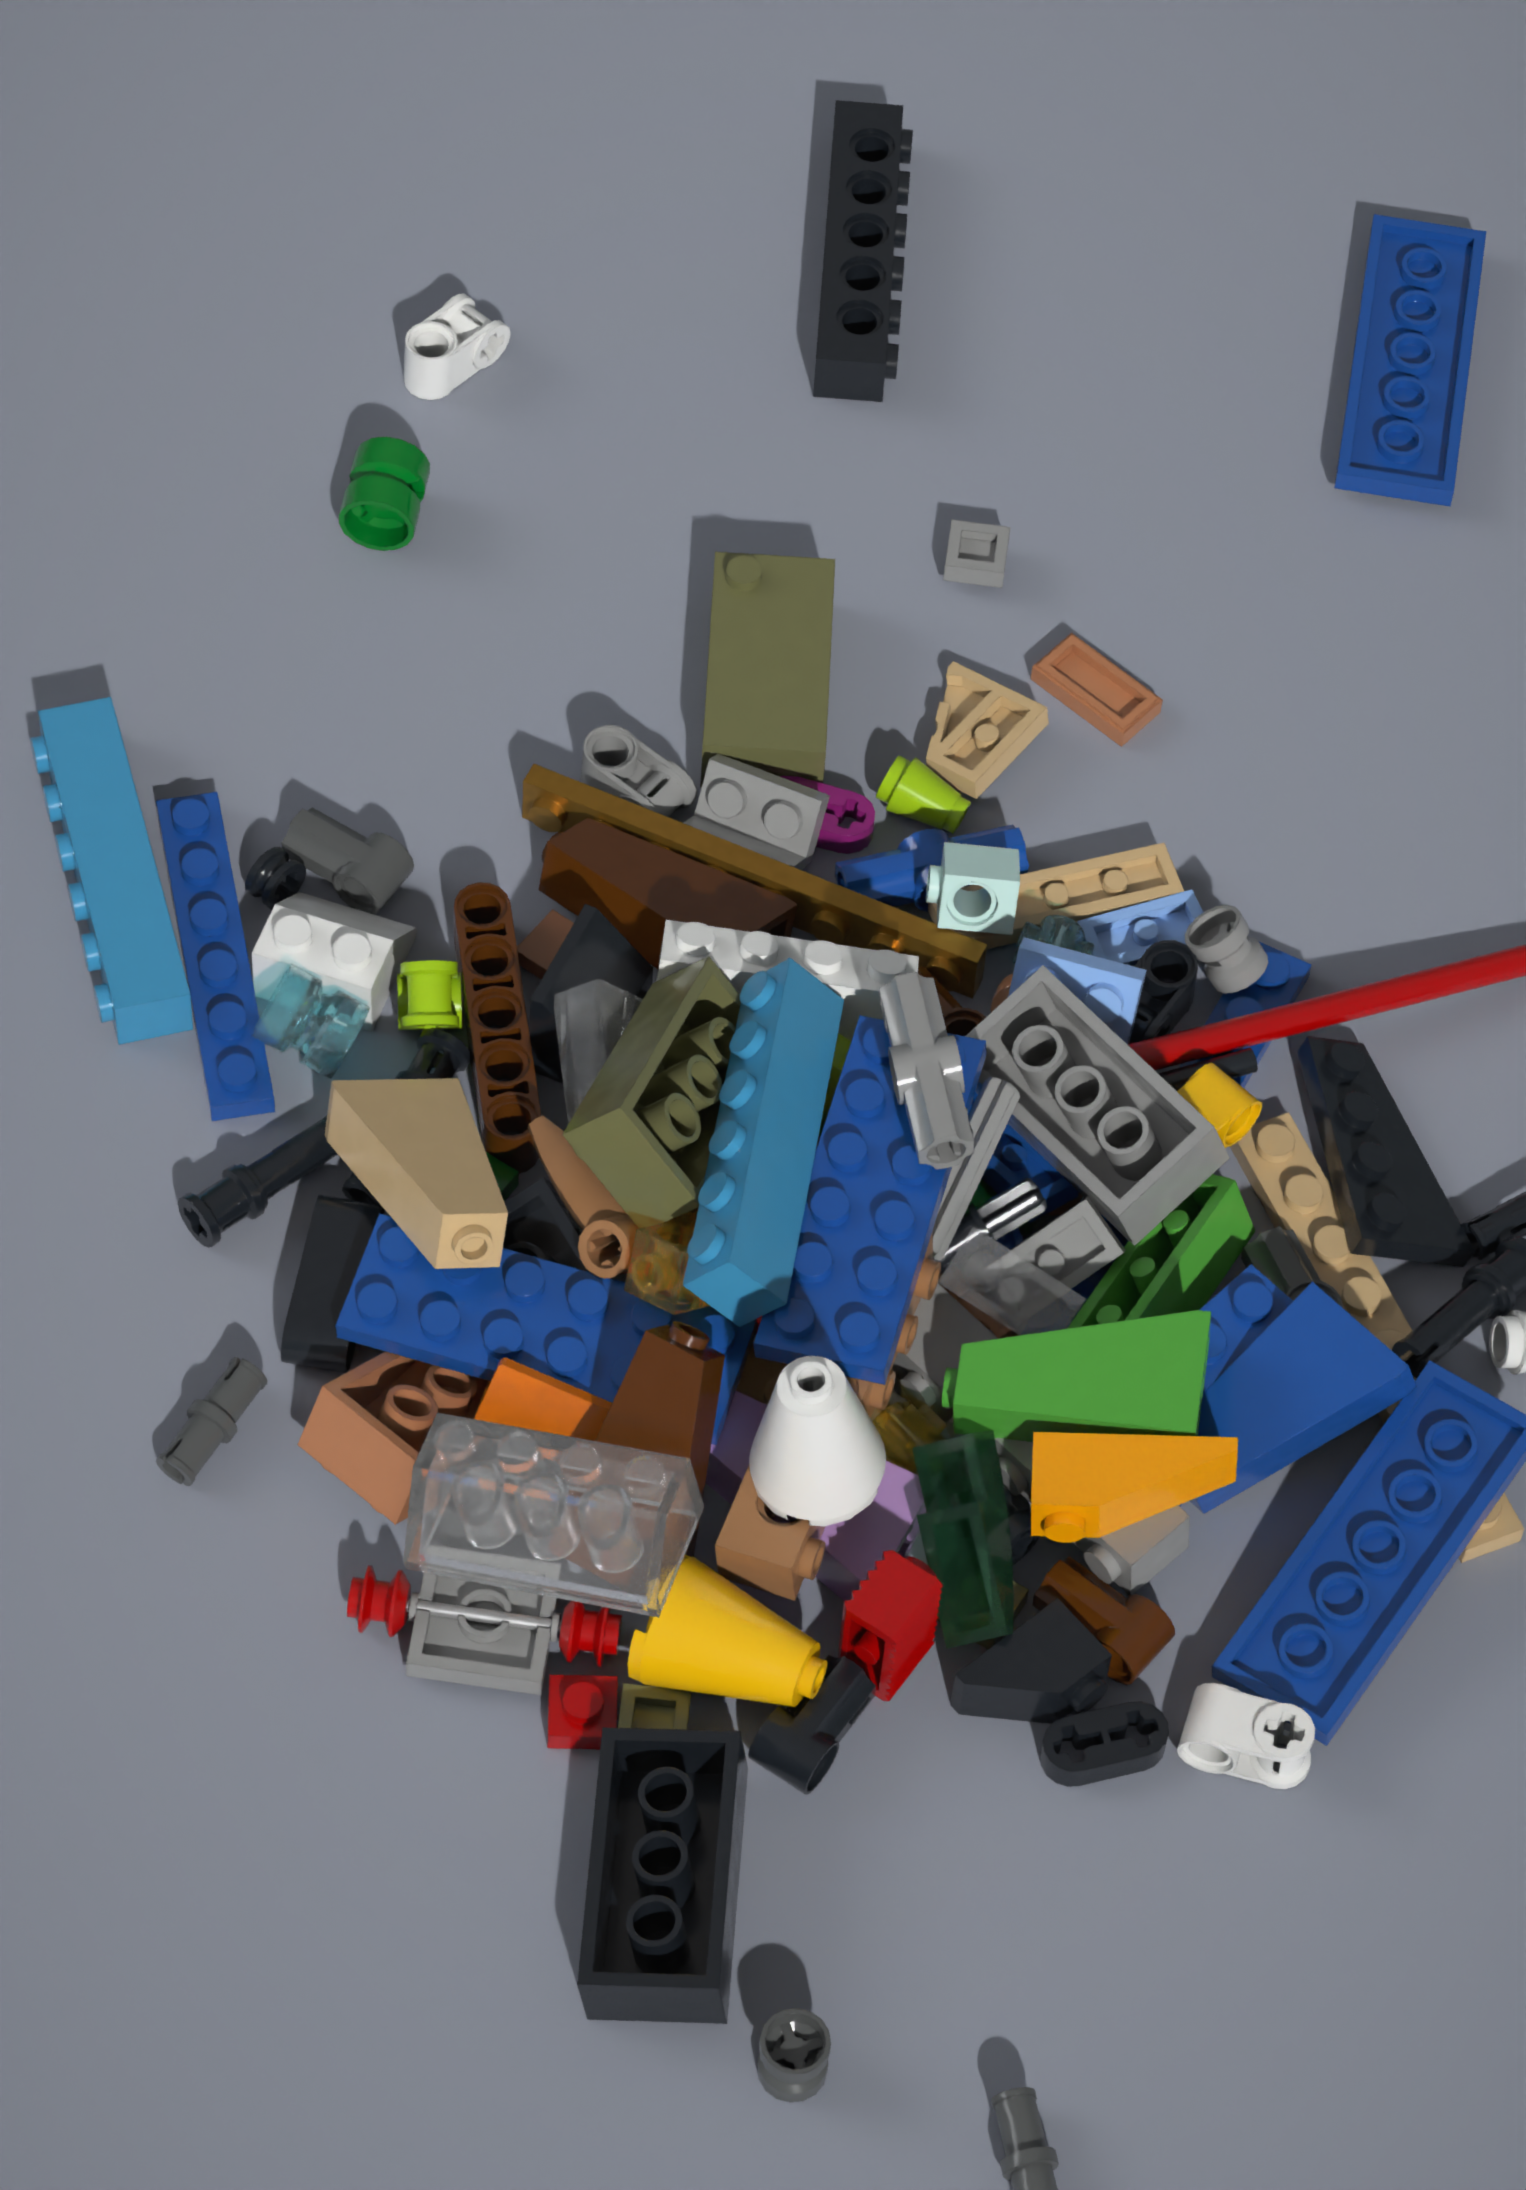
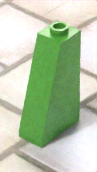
[942,1310,1211,1442]

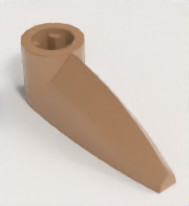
[528,1115,662,1279]

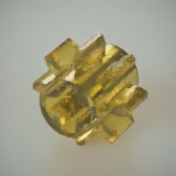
[873,1402,947,1479]

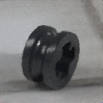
[245,847,306,910]

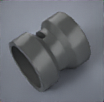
[757,2008,831,2102]

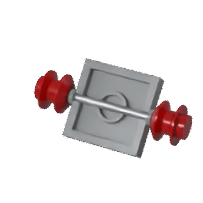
[347,1544,623,1695]

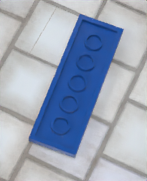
[1334,214,1487,506]
[753,1015,987,1385]
[335,1213,757,1445]
[1211,1360,1526,1746]

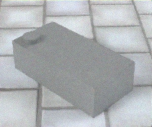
[965,965,1230,1246]

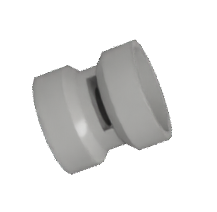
[1185,905,1268,993]

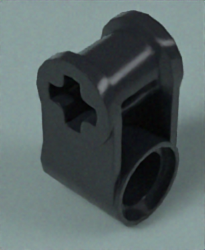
[1129,940,1198,1044]

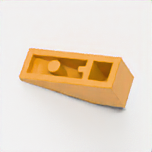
[1031,1432,1238,1543]

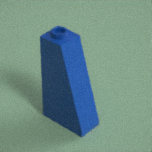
[1179,1281,1417,1514]

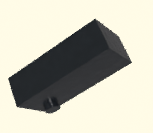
[577,1727,748,2024]

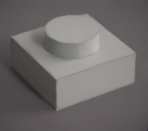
[943,519,1010,588]

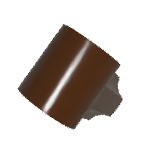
[1032,1556,1175,1685]

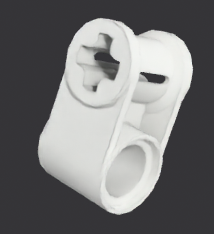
[404,293,511,400]
[1177,1683,1315,1789]

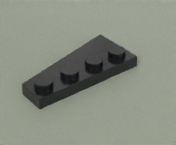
[1297,1036,1475,1267]

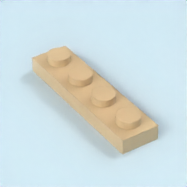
[928,843,1184,949]

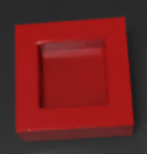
[547,1674,618,1750]

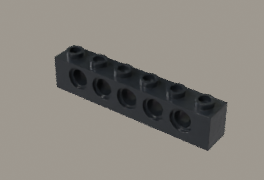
[813,100,913,402]

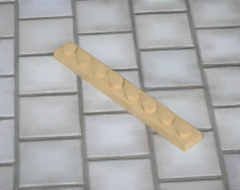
[1229,1112,1525,1563]

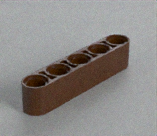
[454,882,541,1174]

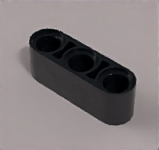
[281,1194,385,1373]

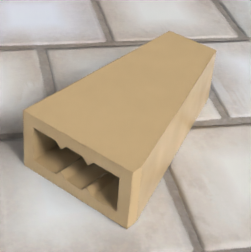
[325,1078,508,1269]

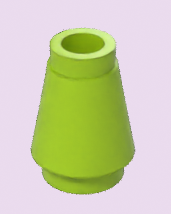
[875,755,971,834]

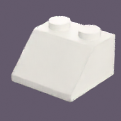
[252,892,417,1032]

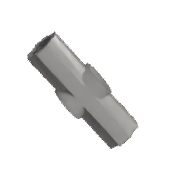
[879,972,974,1169]

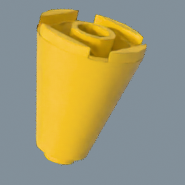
[627,1554,827,1707]

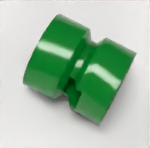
[339,437,430,551]

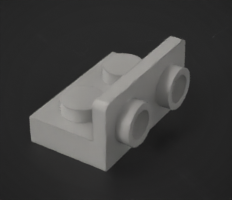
[683,754,830,870]

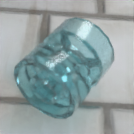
[251,964,370,1080]

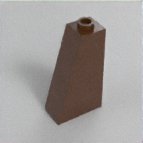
[538,818,798,969]
[546,1321,725,1601]

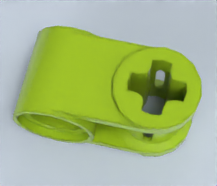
[397,960,462,1030]

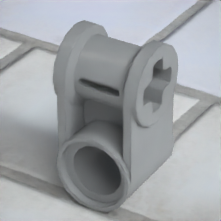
[580,725,697,817]

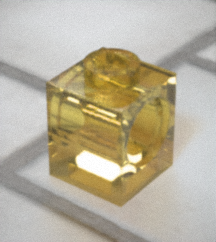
[624,1217,710,1315]

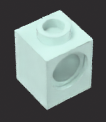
[926,842,1020,935]

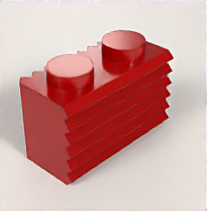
[837,1550,943,1701]

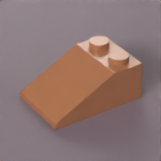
[298,1351,505,1525]

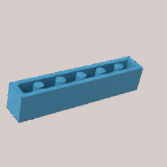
[30,697,193,1045]
[683,958,844,1327]

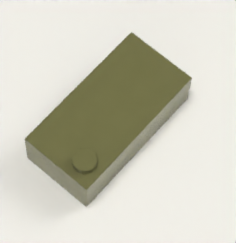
[700,551,835,789]
[562,956,741,1232]

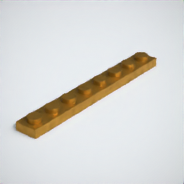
[522,764,987,999]

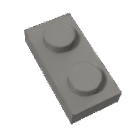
[979,1196,1125,1327]

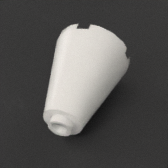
[749,1356,886,1527]

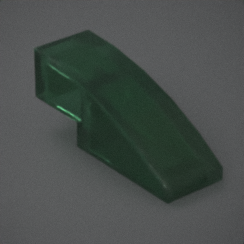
[912,1431,1014,1649]

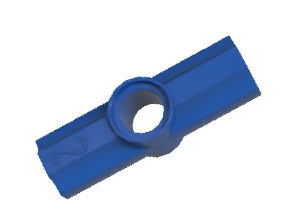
[835,824,1029,912]

